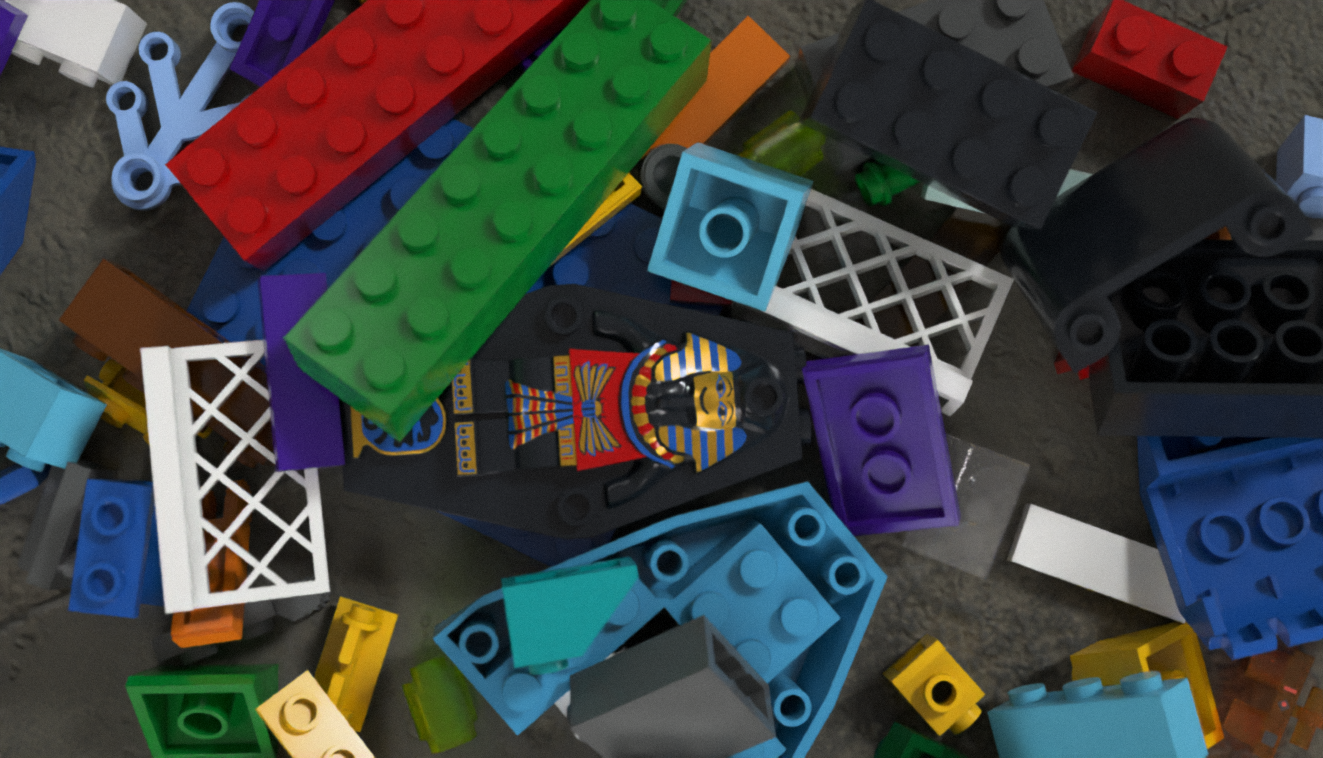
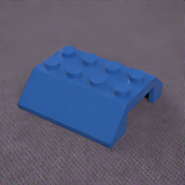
[1137,436,1323,660]

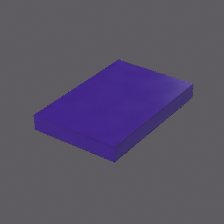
[802,344,961,536]

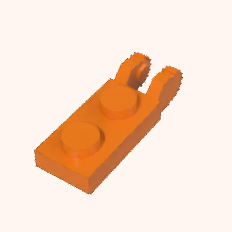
[170,479,252,648]

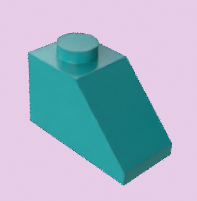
[501,557,638,674]

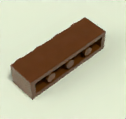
[59,259,275,469]

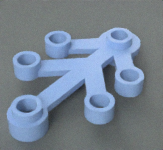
[106,2,254,211]

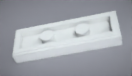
[1007,504,1186,623]

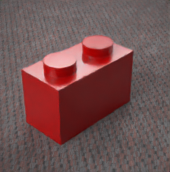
[1071,0,1228,119]

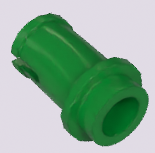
[855,161,920,207]

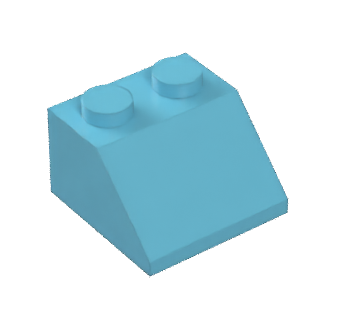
[647,142,813,312]

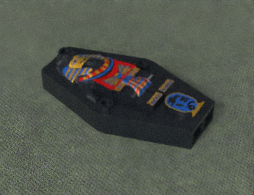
[338,284,811,539]

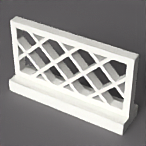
[730,189,1014,416]
[140,340,330,614]

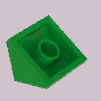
[125,664,278,758]

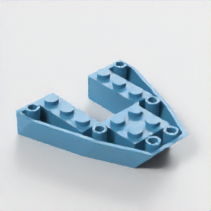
[433,482,888,758]

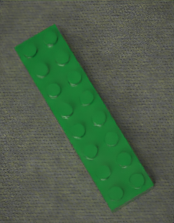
[284,0,712,442]

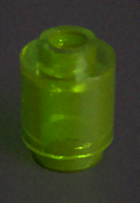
[737,110,826,176]
[401,656,479,754]

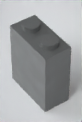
[567,615,776,758]

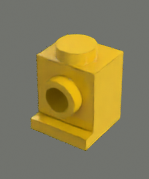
[883,634,986,736]

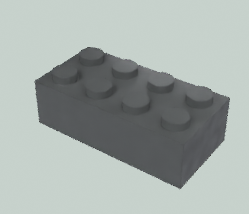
[794,0,1074,176]

